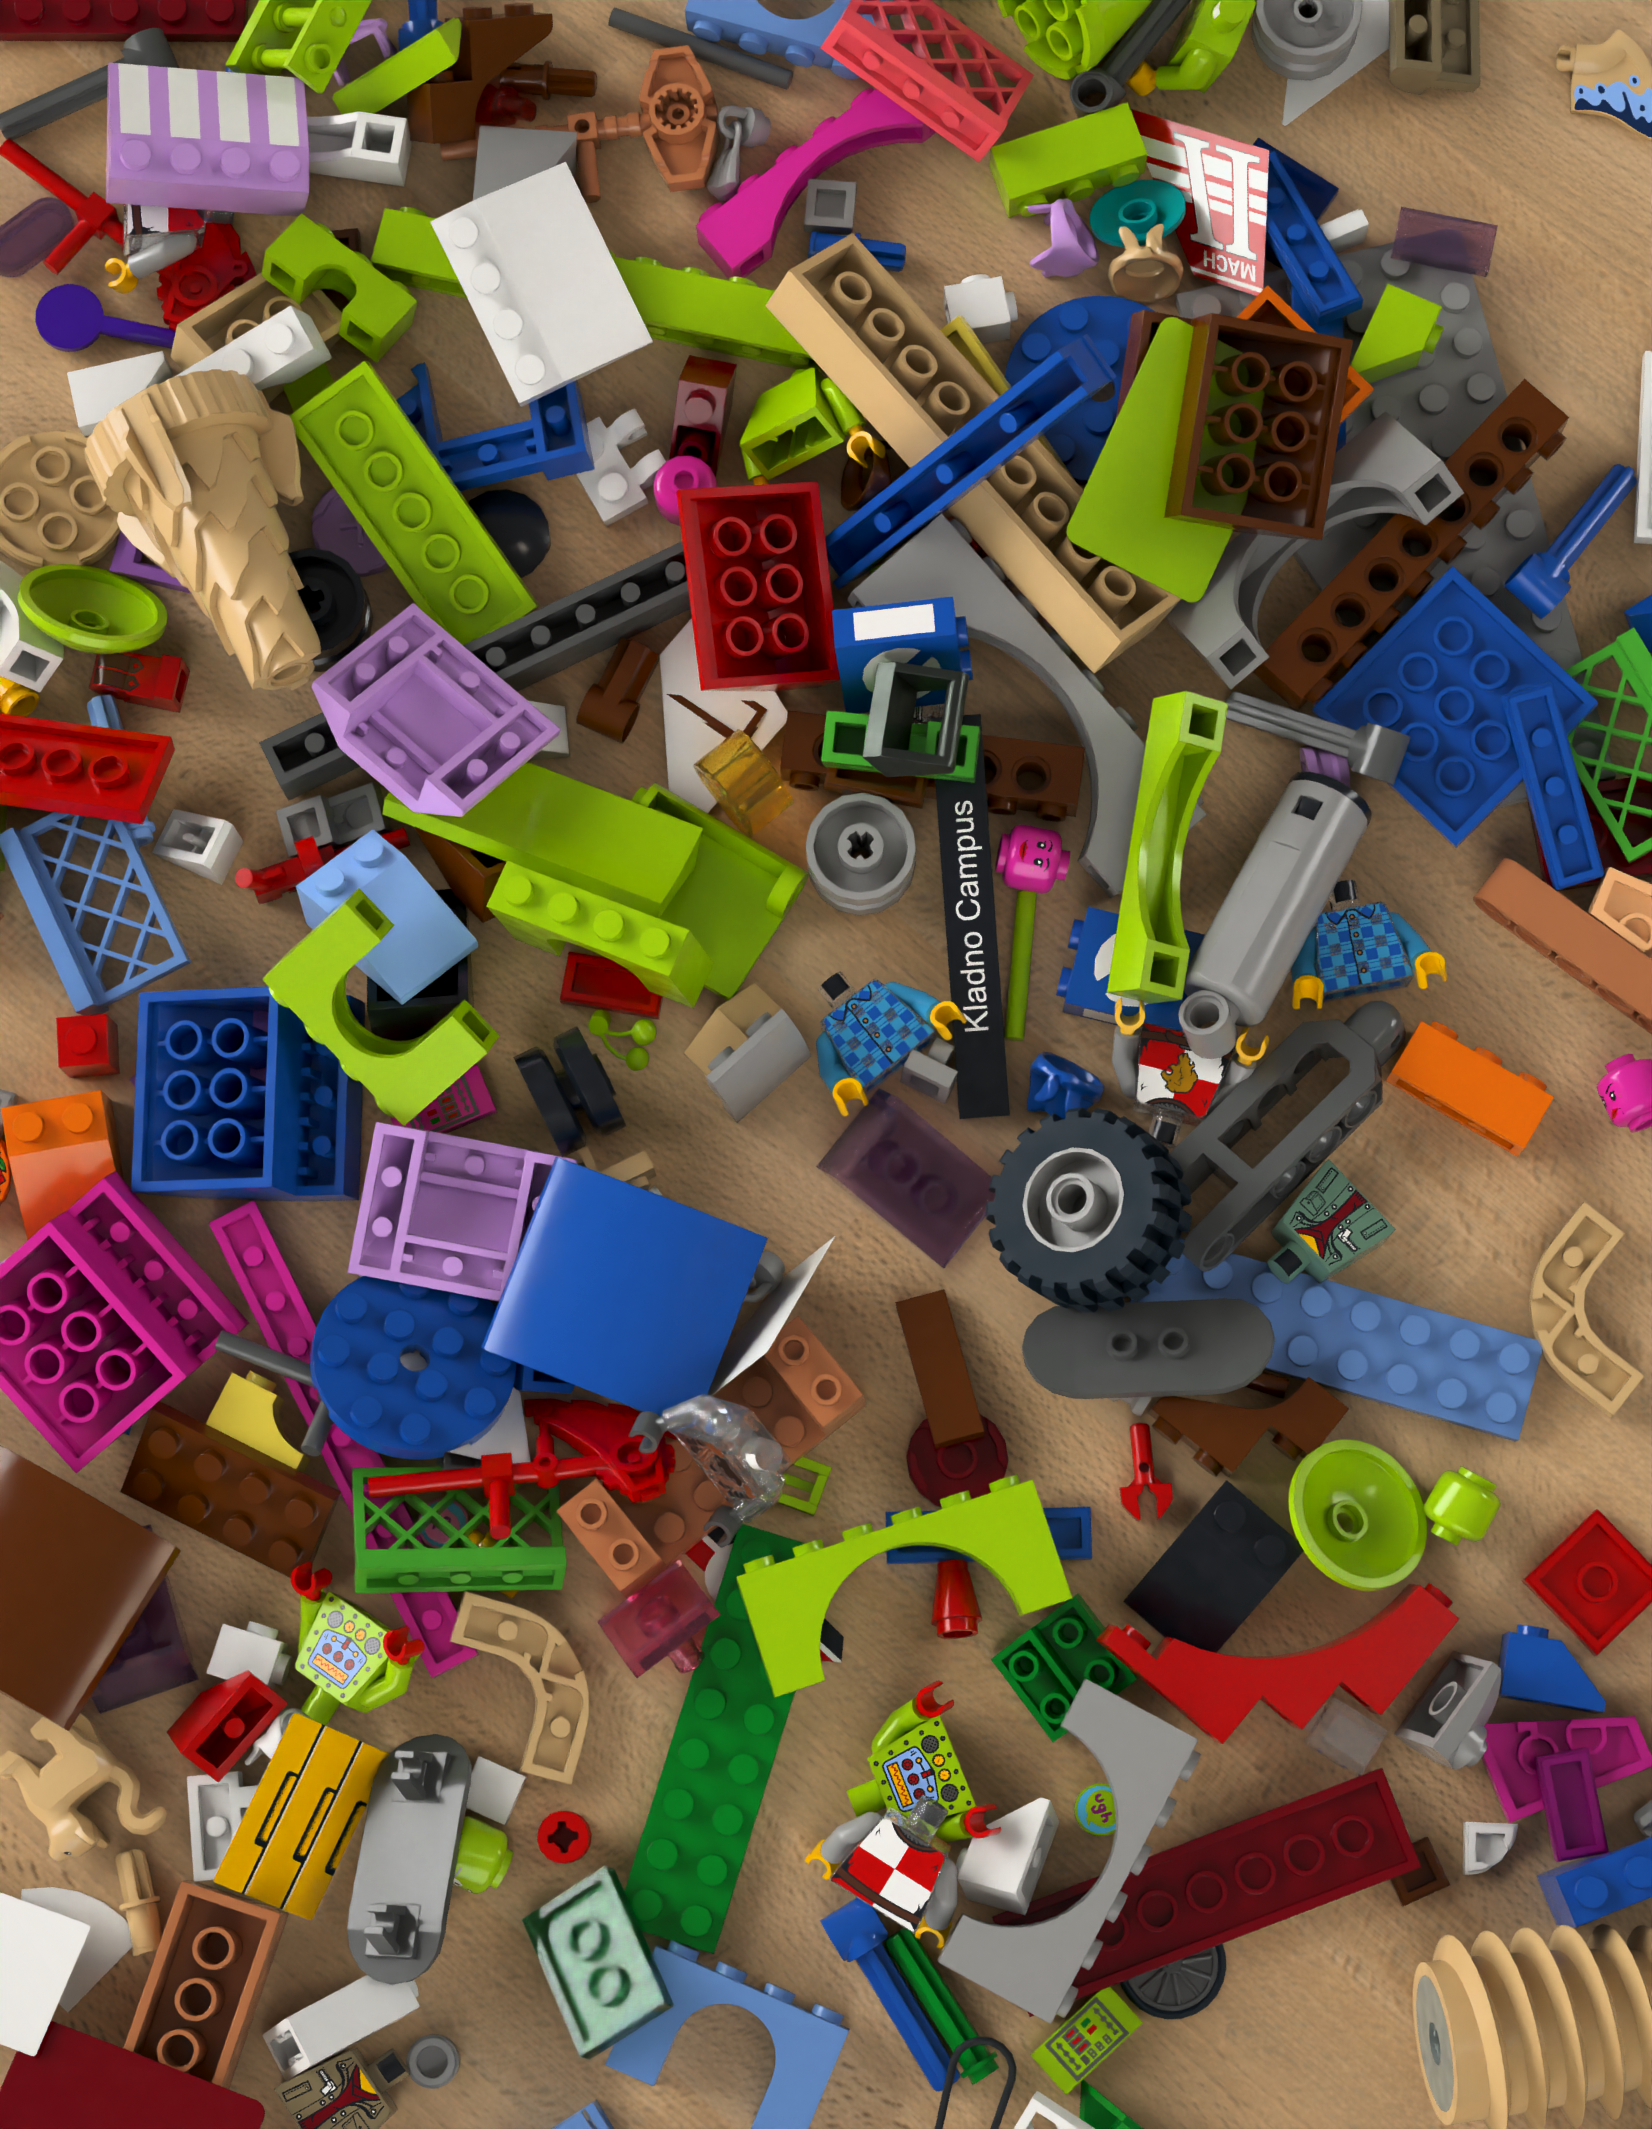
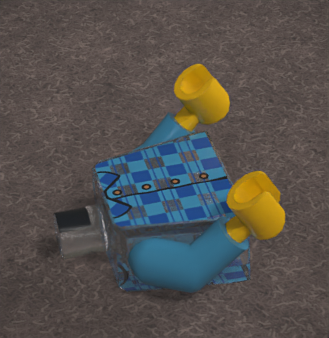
[1291,880,1447,1009]
[816,971,967,1116]

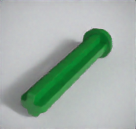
[886,1927,999,2085]

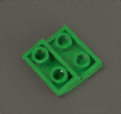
[991,1593,1139,1743]

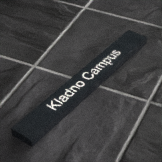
[931,714,1010,1119]

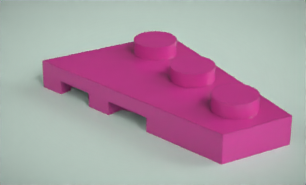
[1481,1716,1652,1823]

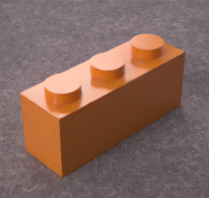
[1386,1021,1554,1157]

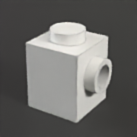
[943,274,1018,344]
[207,1621,292,1690]

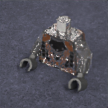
[628,1394,792,1547]

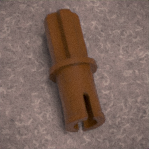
[499,61,597,100]

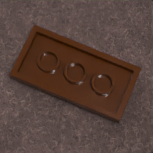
[120,1401,341,1578]

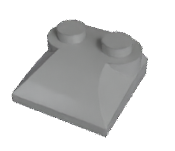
[1394,1651,1501,1769]

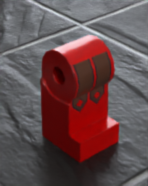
[89,652,190,713]

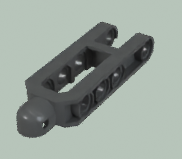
[1169,1001,1406,1272]

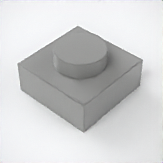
[804,179,857,235]

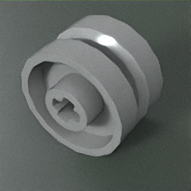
[1251,0,1362,81]
[805,793,916,916]

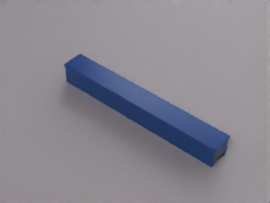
[825,334,1116,590]

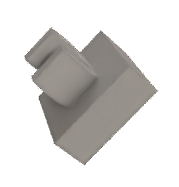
[900,1038,958,1104]

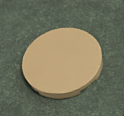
[0,429,121,570]

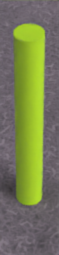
[1004,890,1037,1041]

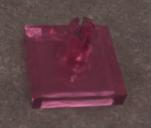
[597,1559,721,1678]

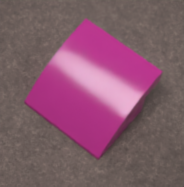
[0,1171,249,1473]

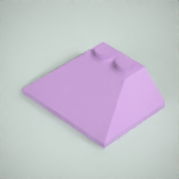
[312,603,561,817]
[347,1122,577,1301]

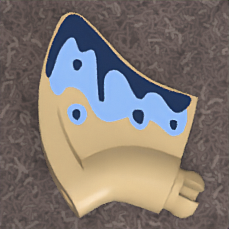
[1556,29,1652,141]

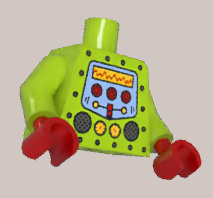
[291,1561,425,1726]
[846,1680,1001,1843]

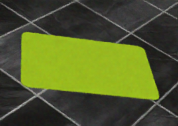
[1066,317,1264,602]

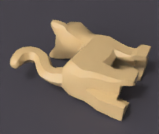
[0,1711,167,1863]

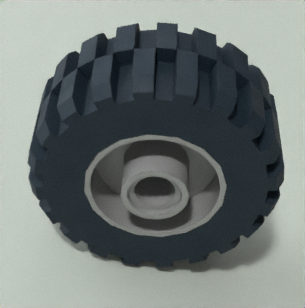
[986,1107,1192,1313]

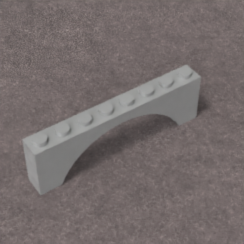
[847,513,1207,898]

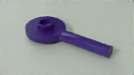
[35,284,176,352]

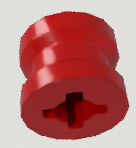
[537,1811,592,1863]

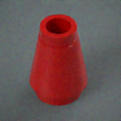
[931,1560,982,1639]

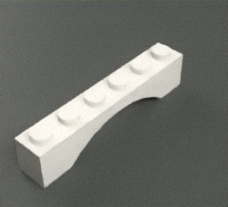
[307,111,412,187]

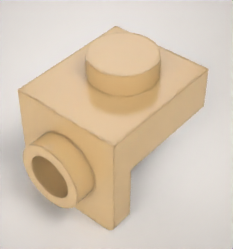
[578,1145,657,1190]

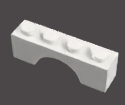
[175,306,332,391]

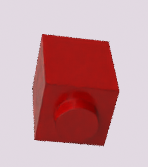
[56,1014,120,1078]

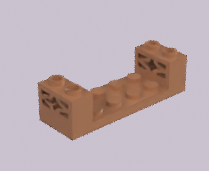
[556,1316,866,1599]

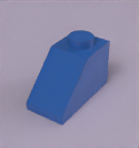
[1498,1624,1606,1714]

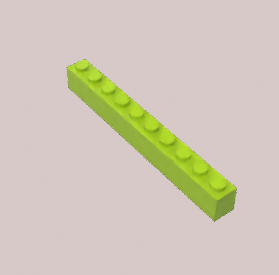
[371,207,828,376]

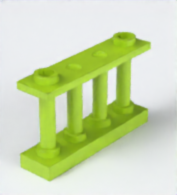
[225,0,372,93]

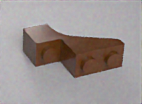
[407,3,553,144]
[1149,1377,1349,1477]

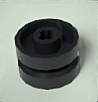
[288,548,373,672]
[513,1026,626,1157]

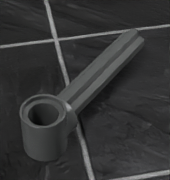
[1070,0,1191,118]
[0,28,180,140]
[1225,691,1411,785]

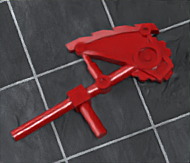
[0,139,257,331]
[368,1398,676,1540]

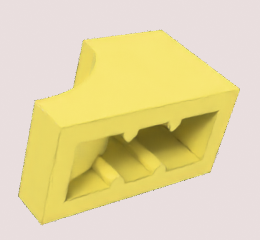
[205,1371,310,1473]

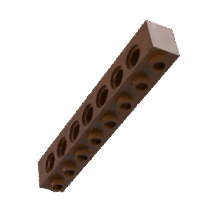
[1253,379,1569,711]

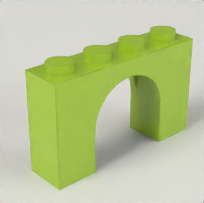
[486,861,714,1008]
[262,888,500,1126]

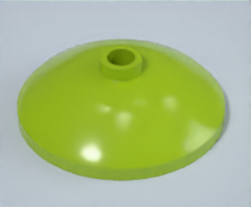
[18,564,168,654]
[1289,1439,1427,1591]

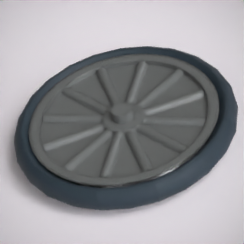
[1120,1944,1226,2019]

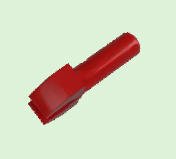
[1119,1422,1173,1522]

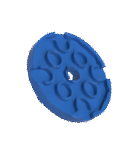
[1005,296,1155,484]
[310,1276,516,1460]

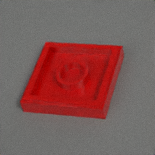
[1522,1509,1652,1656]

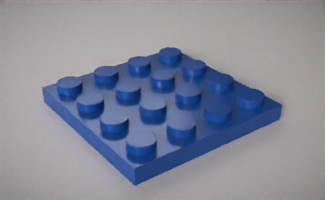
[1312,566,1598,848]

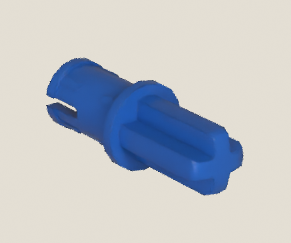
[808,231,906,272]

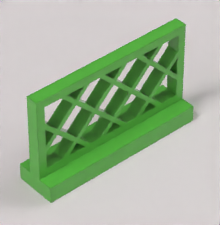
[1565,628,1652,864]
[352,1467,567,1593]

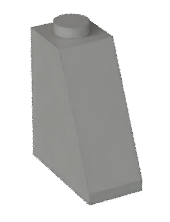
[473,126,577,200]

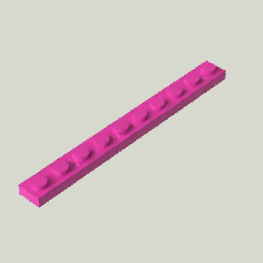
[209,1200,479,1679]

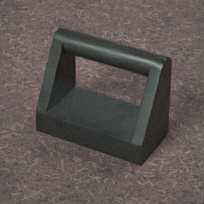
[863,662,969,777]

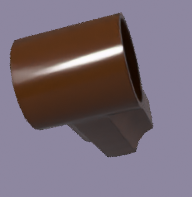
[576,638,660,744]

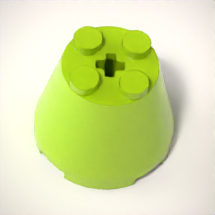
[997,0,1154,80]

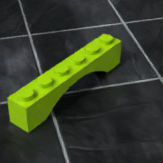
[1107,691,1228,1004]

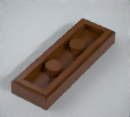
[895,1289,985,1449]

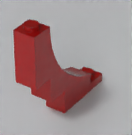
[1096,1583,1459,1744]

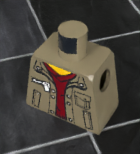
[274,2048,410,2129]

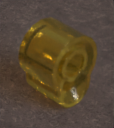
[693,729,794,838]

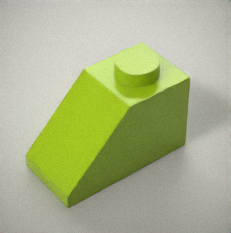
[1350,284,1444,384]

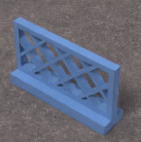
[0,812,192,1016]

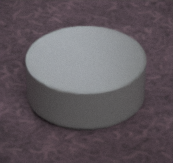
[406,2034,460,2089]

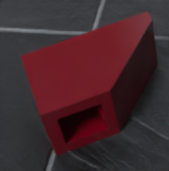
[669,355,737,477]

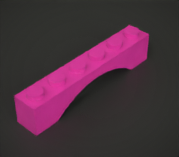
[696,72,943,280]

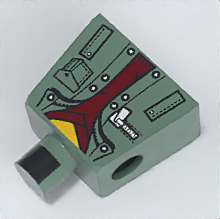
[1267,1159,1396,1284]

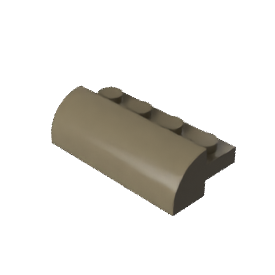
[1389,0,1480,95]

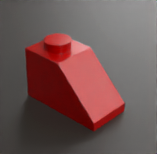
[167,1670,288,1783]

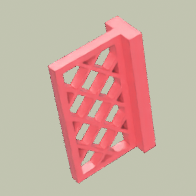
[820,0,1034,163]

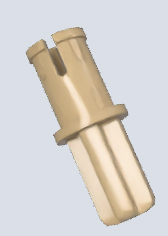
[115,1849,163,1956]

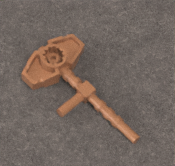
[440,45,720,203]

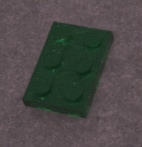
[522,1866,675,2060]

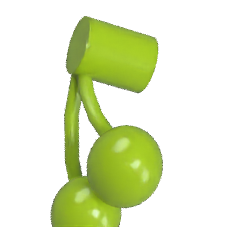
[588,1009,657,1071]

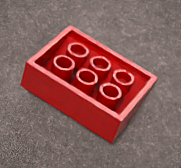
[676,481,840,691]

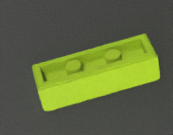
[332,17,462,115]

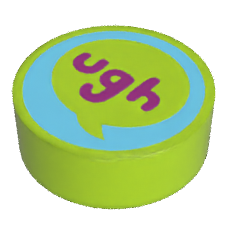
[1074,1783,1115,1836]

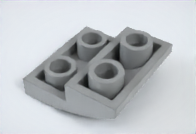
[706,1008,811,1123]

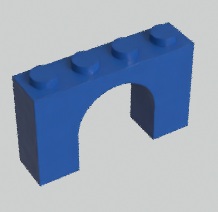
[1537,1837,1652,1927]

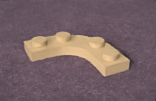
[1529,1201,1644,1418]
[449,1591,590,1785]

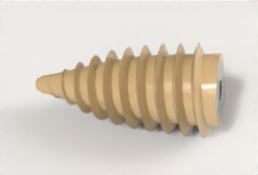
[1413,1924,1652,2129]

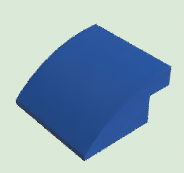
[131,986,365,1201]
[481,1157,768,1431]

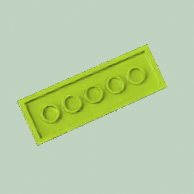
[289,360,540,645]

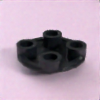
[468,489,551,578]

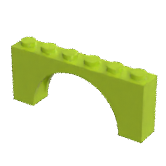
[736,1474,1072,1698]

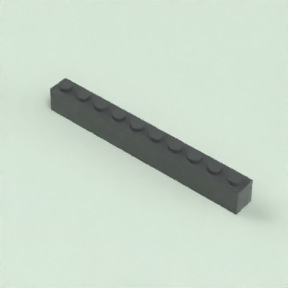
[259,541,691,801]

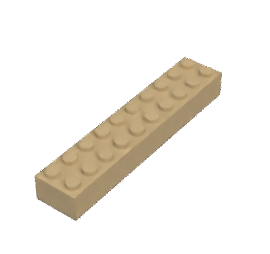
[765,233,1181,673]

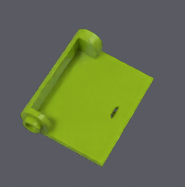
[631,783,809,1001]

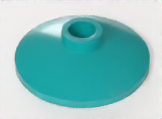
[1089,180,1186,247]

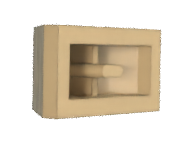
[684,983,790,1076]

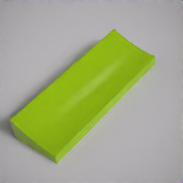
[382,762,703,918]

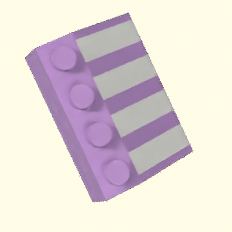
[106,62,309,217]

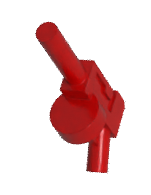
[235,827,410,904]

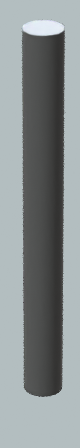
[608,7,793,90]

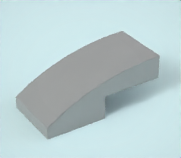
[276,782,392,859]

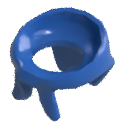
[1027,1052,1104,1119]

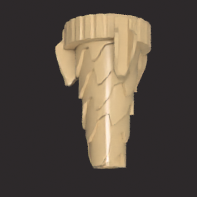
[84,369,321,690]

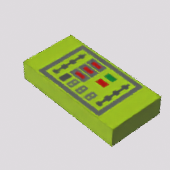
[1030,1987,1143,2095]

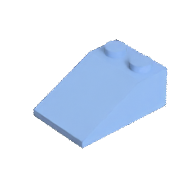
[296,829,479,1005]

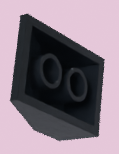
[367,889,474,1041]
[1123,1480,1304,1653]

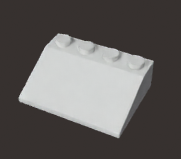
[430,162,653,407]

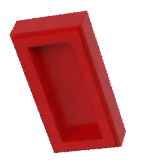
[560,952,663,1020]

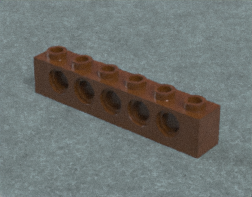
[780,710,1085,822]

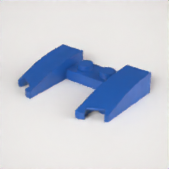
[396,362,595,491]

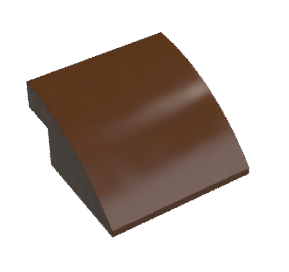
[1116,310,1353,540]
[0,1445,181,1731]

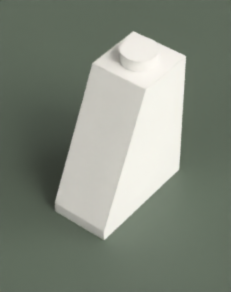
[262,1975,420,2081]

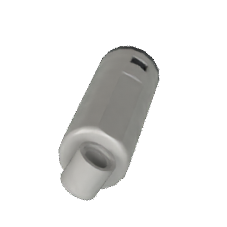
[1178,772,1372,1059]

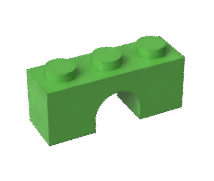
[821,710,980,783]

